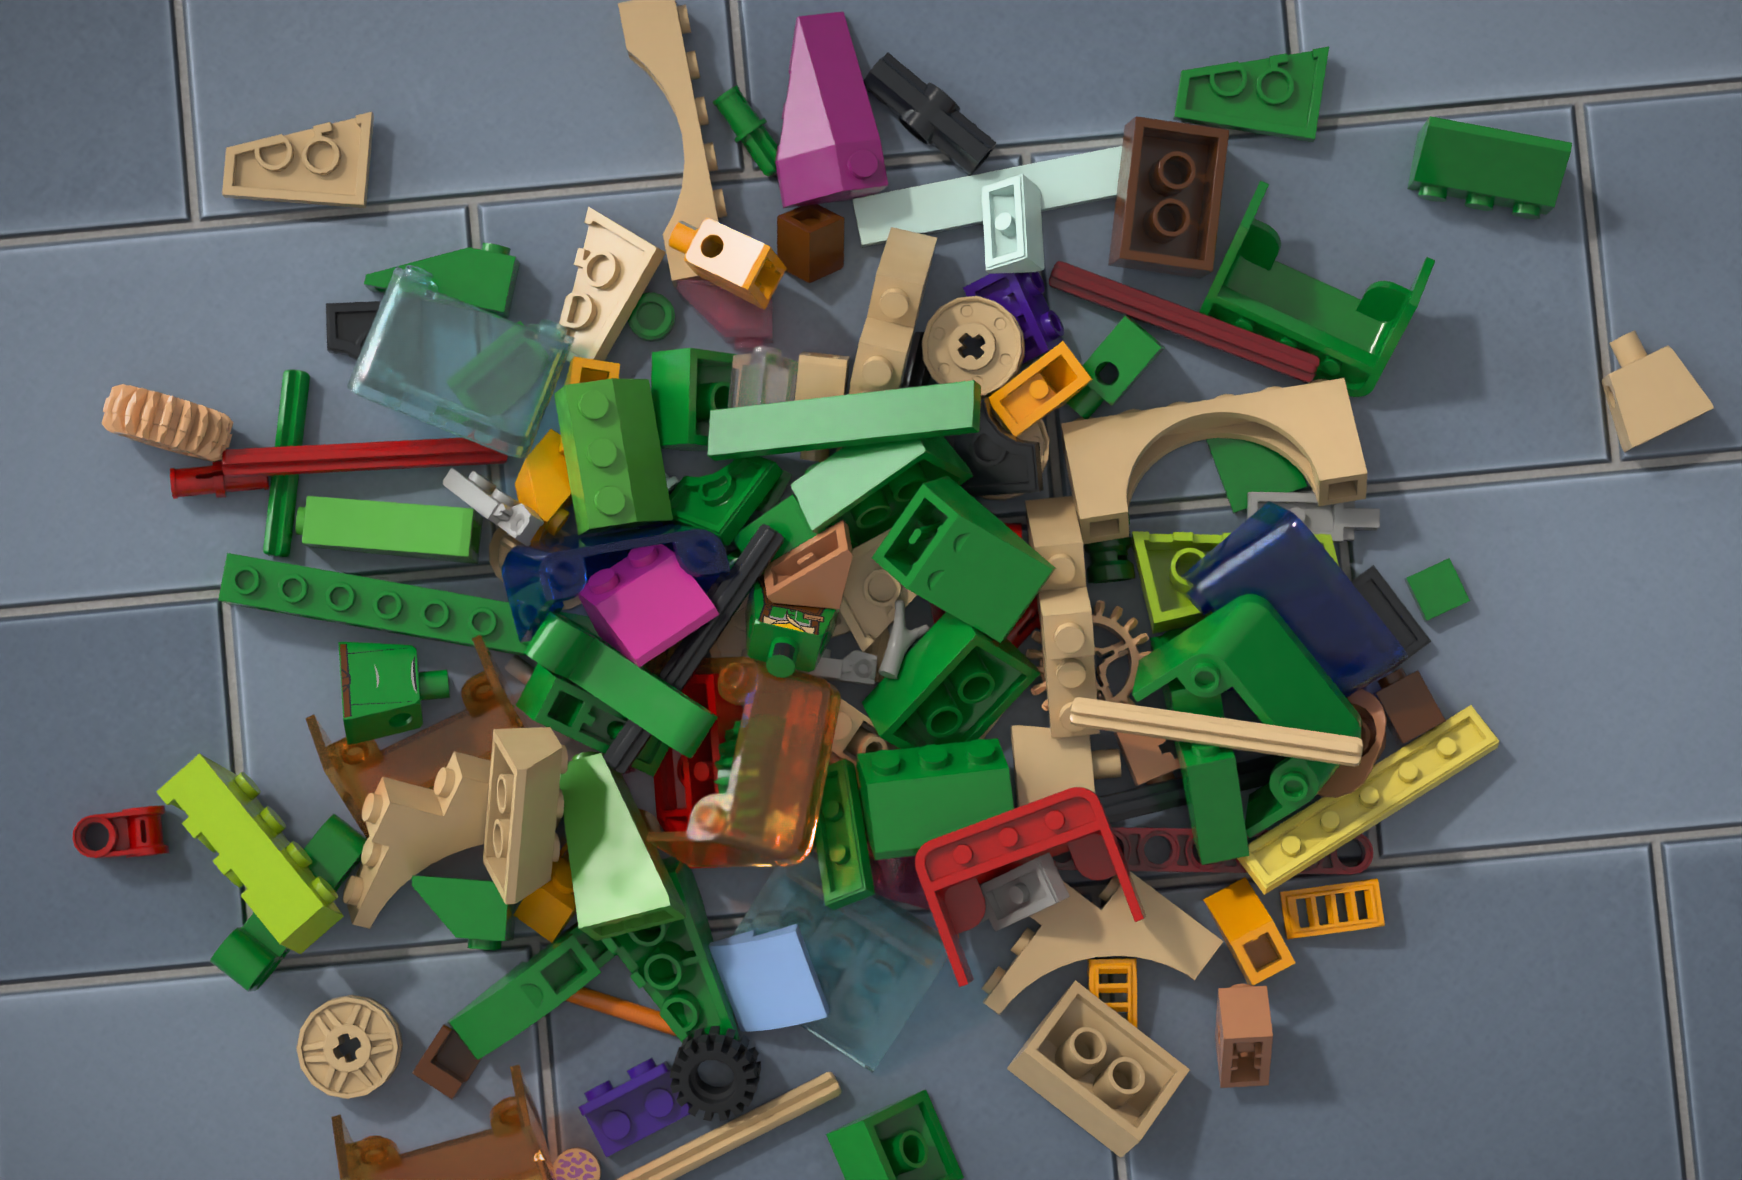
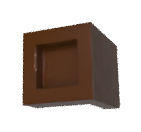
[777,204,845,283]
[412,1023,483,1099]

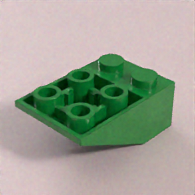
[872,475,1056,643]

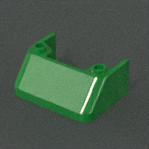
[1200,180,1435,397]
[1132,594,1362,838]

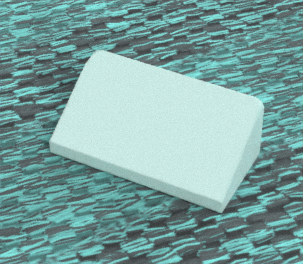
[982,174,1044,274]

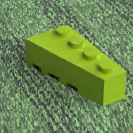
[1131,531,1343,634]
[156,753,344,954]

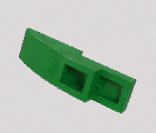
[447,921,617,1060]

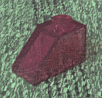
[677,280,774,352]

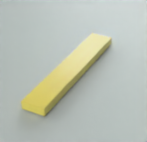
[1237,705,1500,895]

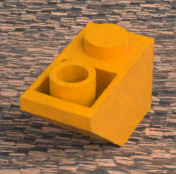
[515,429,572,547]
[513,843,576,943]
[1203,877,1296,986]

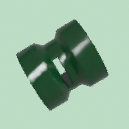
[1084,531,1135,584]

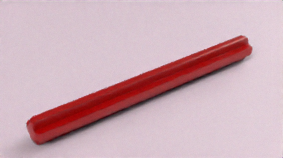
[222,436,508,478]

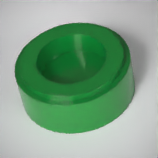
[628,292,676,342]

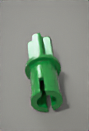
[712,85,778,176]

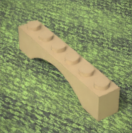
[618,0,727,288]

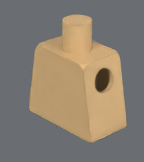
[1602,330,1714,452]
[795,351,850,461]
[1010,725,1121,808]

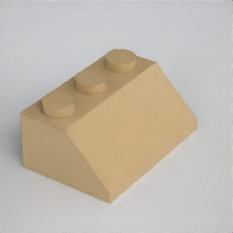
[483,727,568,905]
[1007,980,1190,1158]

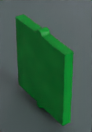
[1206,438,1307,514]

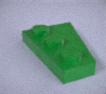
[1173,46,1329,142]

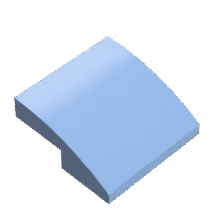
[708,924,830,1032]

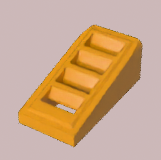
[1279,878,1385,939]
[1087,958,1137,1028]

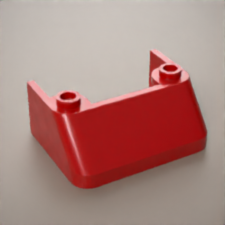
[915,787,1146,987]

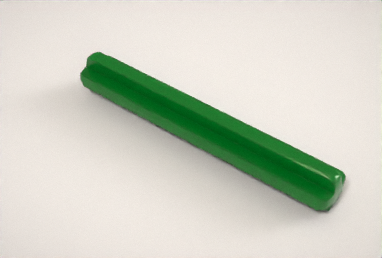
[263,369,310,557]

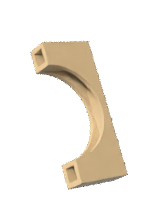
[1061,378,1368,544]

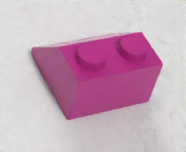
[576,539,719,668]

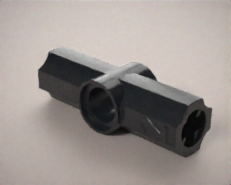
[863,53,996,176]

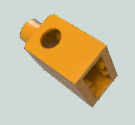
[669,218,787,310]

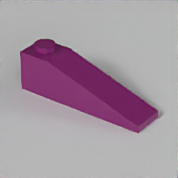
[775,12,888,208]

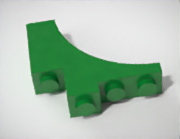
[1150,629,1250,865]

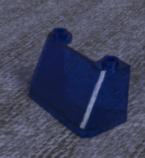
[1181,501,1408,698]
[501,522,731,643]

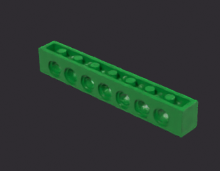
[218,553,605,657]

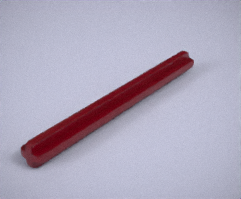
[1049,261,1320,383]

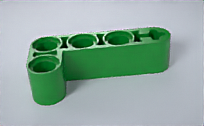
[524,610,718,759]
[210,814,367,992]

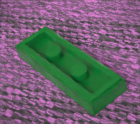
[806,758,875,910]

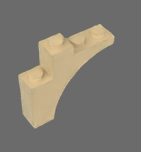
[836,227,937,452]
[1025,496,1100,739]
[343,751,561,929]
[981,871,1223,1014]

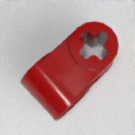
[72,805,169,858]

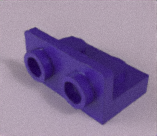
[963,272,1064,366]
[578,1058,690,1158]

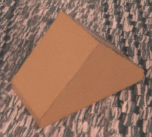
[764,520,853,609]

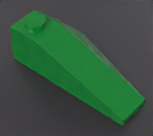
[602,854,740,1043]

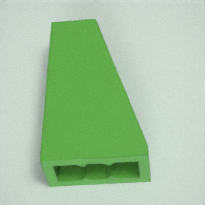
[296,496,483,564]
[559,751,687,941]

